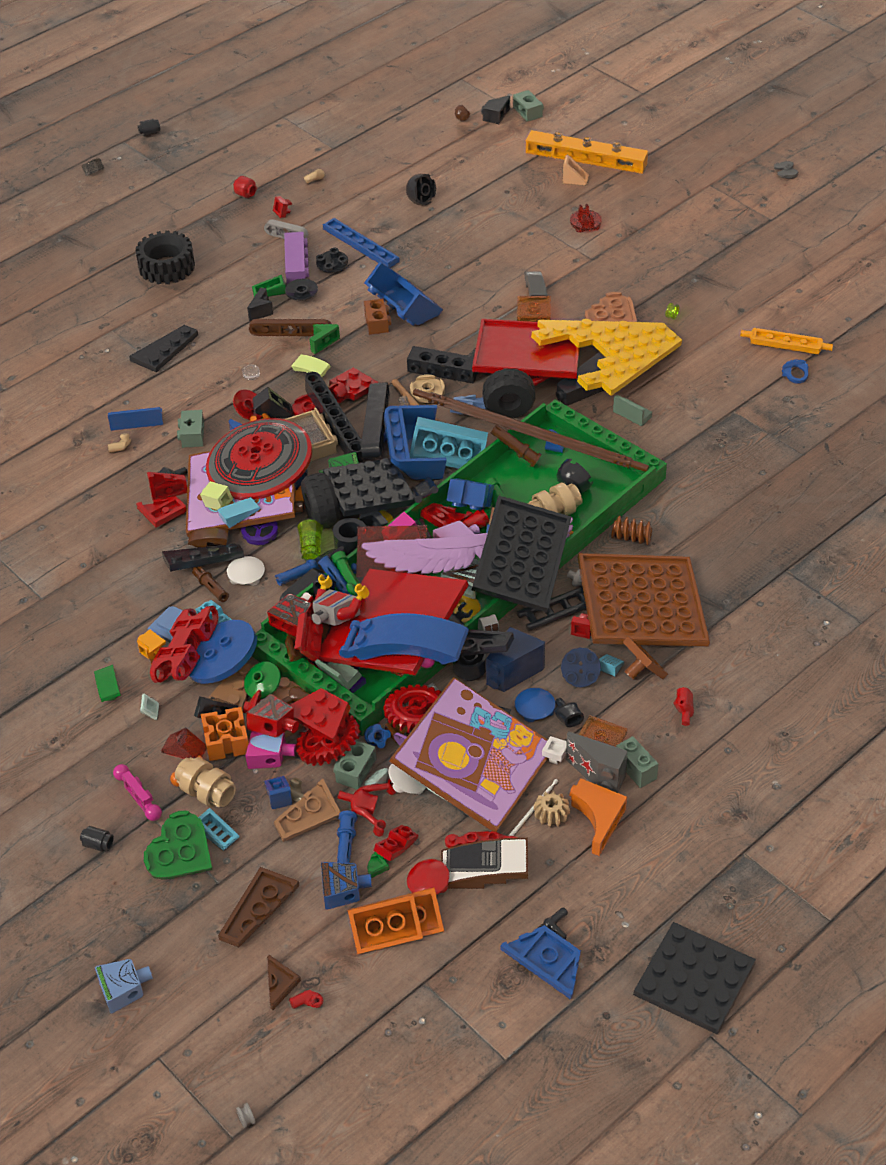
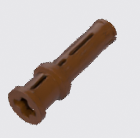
[490,424,542,467]

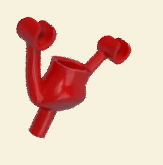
[338,779,396,837]

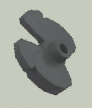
[774,161,798,179]

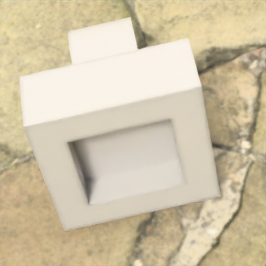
[542,736,567,764]

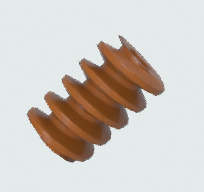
[611,516,653,545]

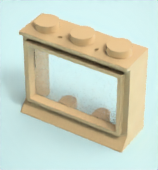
[285,407,338,461]

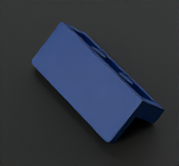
[108,407,163,431]

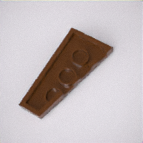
[218,867,300,948]

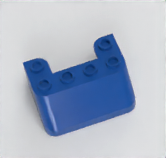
[364,262,443,326]
[384,405,447,480]

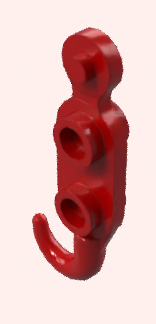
[445,831,518,848]

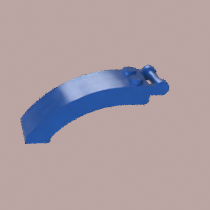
[339,613,469,664]

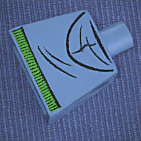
[95,959,153,1014]

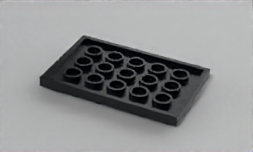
[471,495,572,613]

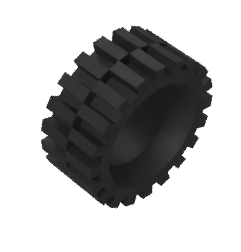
[136,230,195,285]

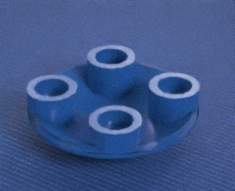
[515,688,555,722]

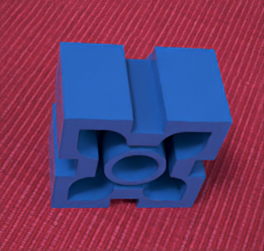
[447,479,494,510]

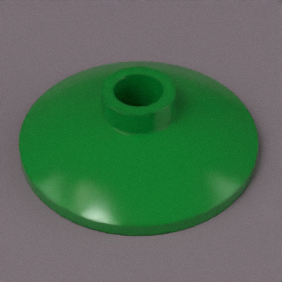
[244,662,281,700]

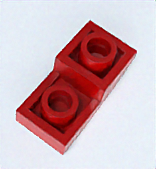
[373,825,419,861]

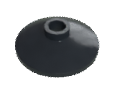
[285,279,318,301]

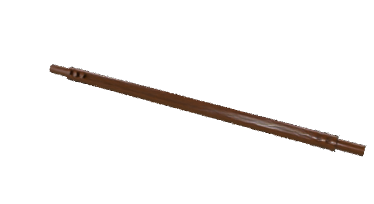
[413,388,649,472]

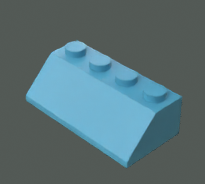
[409,417,488,469]

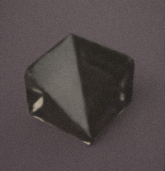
[81,158,104,176]

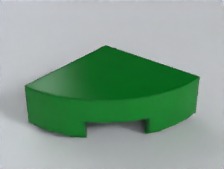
[367,852,389,878]

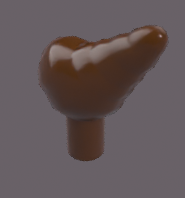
[282,686,310,705]

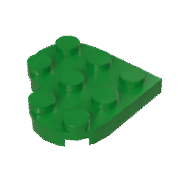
[144,811,213,879]

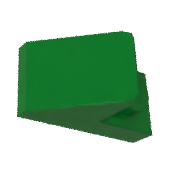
[309,324,340,354]

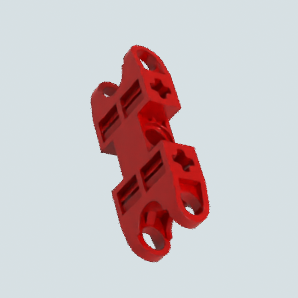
[150,606,219,683]

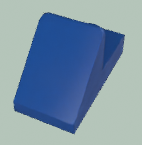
[264,776,292,809]

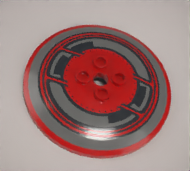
[206,418,312,500]

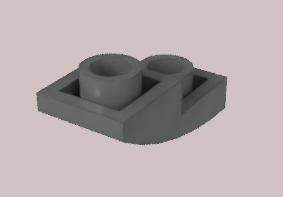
[524,271,547,298]

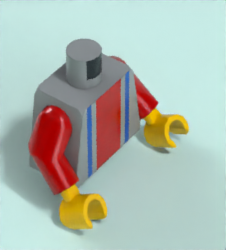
[312,574,369,626]

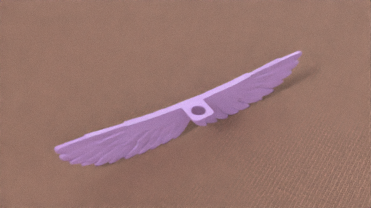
[362,518,573,574]

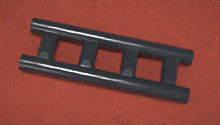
[410,477,438,503]
[517,586,587,631]

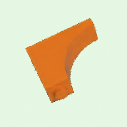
[569,778,627,856]

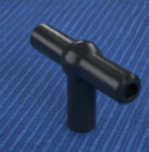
[536,907,568,939]

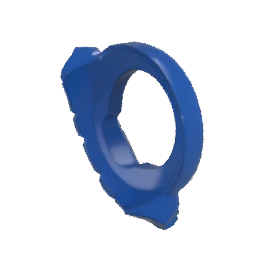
[782,359,809,384]

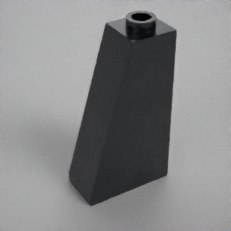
[556,352,605,406]

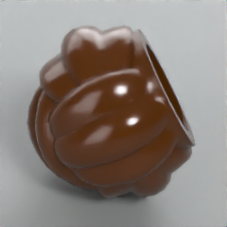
[455,105,471,121]

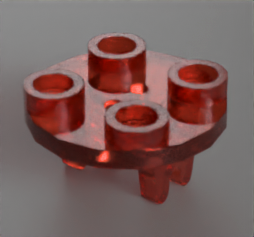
[570,204,601,233]

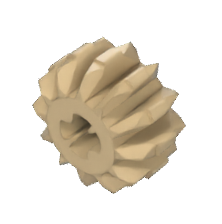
[534,791,570,828]

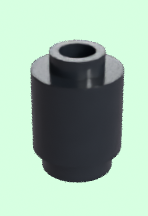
[138,119,161,137]
[80,826,114,852]

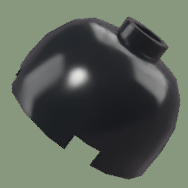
[406,173,436,205]
[557,459,593,494]

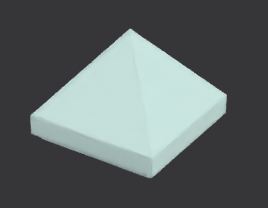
[140,694,159,720]
[364,768,388,786]

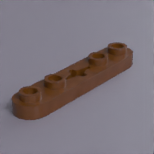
[249,319,332,336]

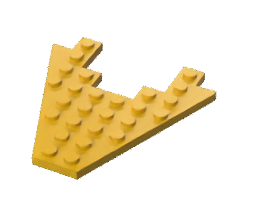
[531,319,682,396]

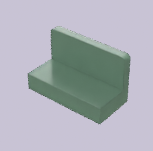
[613,395,652,426]
[315,659,362,690]

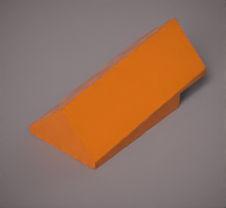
[348,887,444,954]

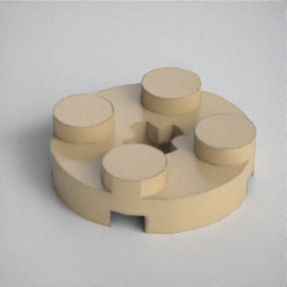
[410,375,445,404]

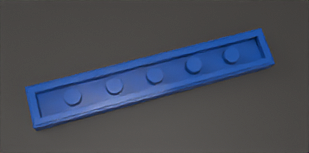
[323,218,400,268]

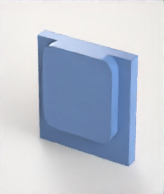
[147,606,182,642]

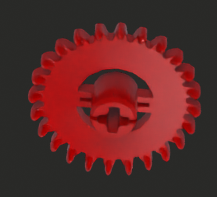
[384,685,442,734]

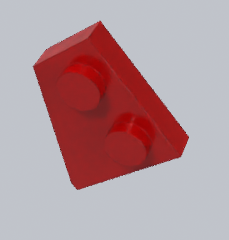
[420,503,472,528]

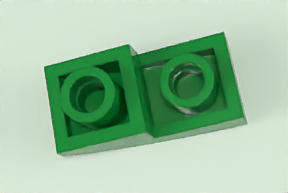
[94,665,121,702]

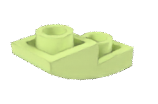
[292,355,331,377]

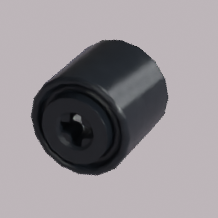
[333,518,367,556]

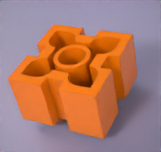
[201,707,249,761]

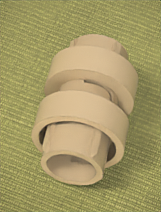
[527,483,582,516]
[175,757,236,808]

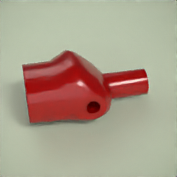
[673,687,694,726]

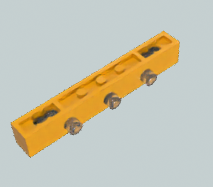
[526,130,648,174]

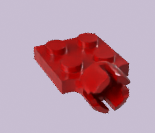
[328,368,378,404]

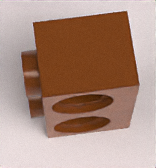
[364,299,391,335]

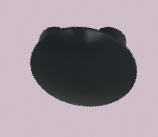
[316,247,348,273]

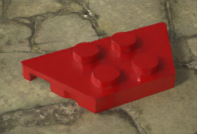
[290,688,351,744]

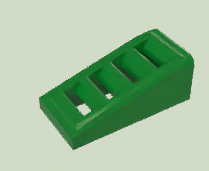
[252,275,286,297]

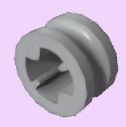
[236,1103,255,1128]

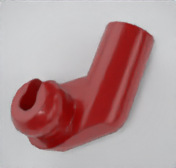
[289,990,324,1009]

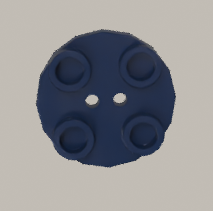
[561,647,601,687]

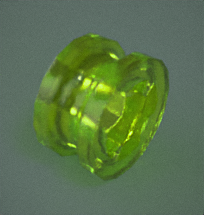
[665,303,680,320]

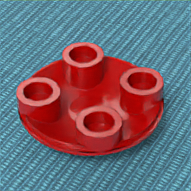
[407,859,449,895]

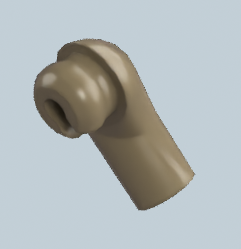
[289,778,304,802]

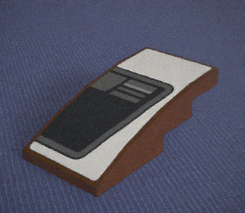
[441,838,528,889]

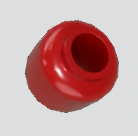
[233,176,257,198]

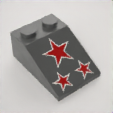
[566,731,628,793]

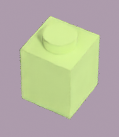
[200,481,233,510]

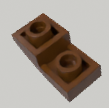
[188,528,228,548]

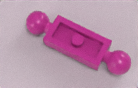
[113,764,162,821]

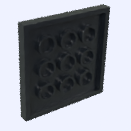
[323,458,415,517]
[633,922,756,1035]

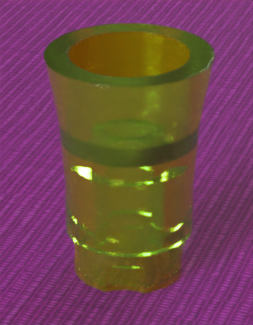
[297,520,323,561]

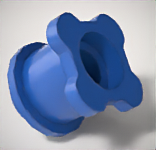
[364,724,391,748]

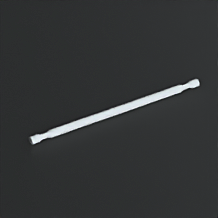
[508,779,559,836]

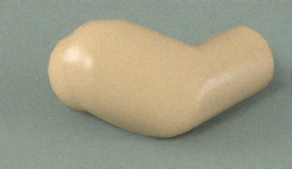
[304,169,325,184]
[108,433,131,453]

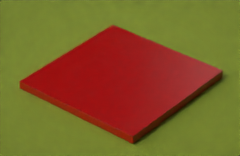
[472,319,580,379]
[319,569,469,675]

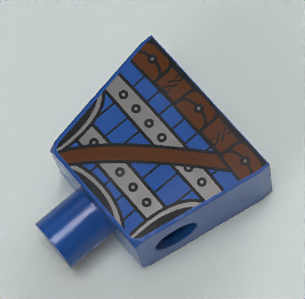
[321,862,372,910]

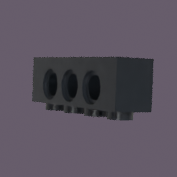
[407,346,478,384]

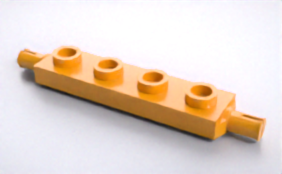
[740,328,833,354]

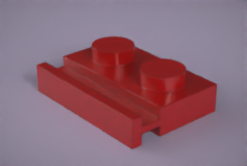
[294,612,323,661]

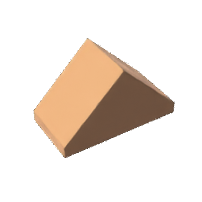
[563,155,589,185]

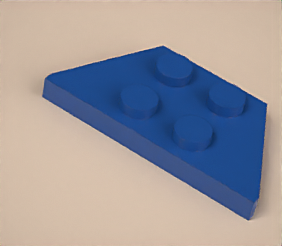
[500,925,581,999]

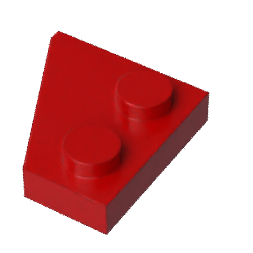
[147,472,187,500]
[136,496,187,528]

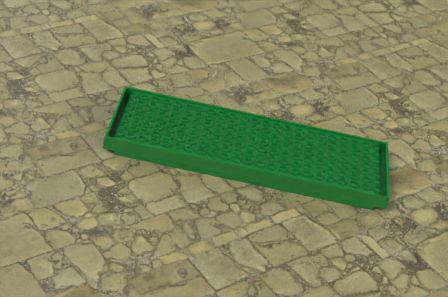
[252,400,667,736]

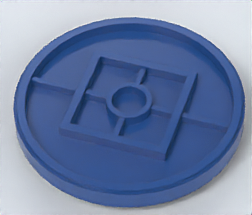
[189,620,257,684]

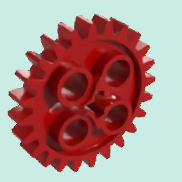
[296,714,360,766]

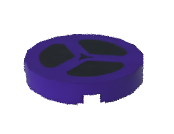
[241,521,278,545]

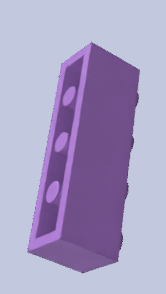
[284,232,309,284]

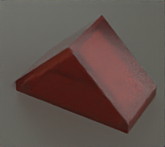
[161,727,207,759]

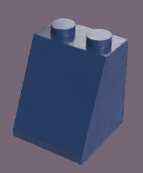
[486,627,545,692]

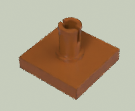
[623,637,668,680]

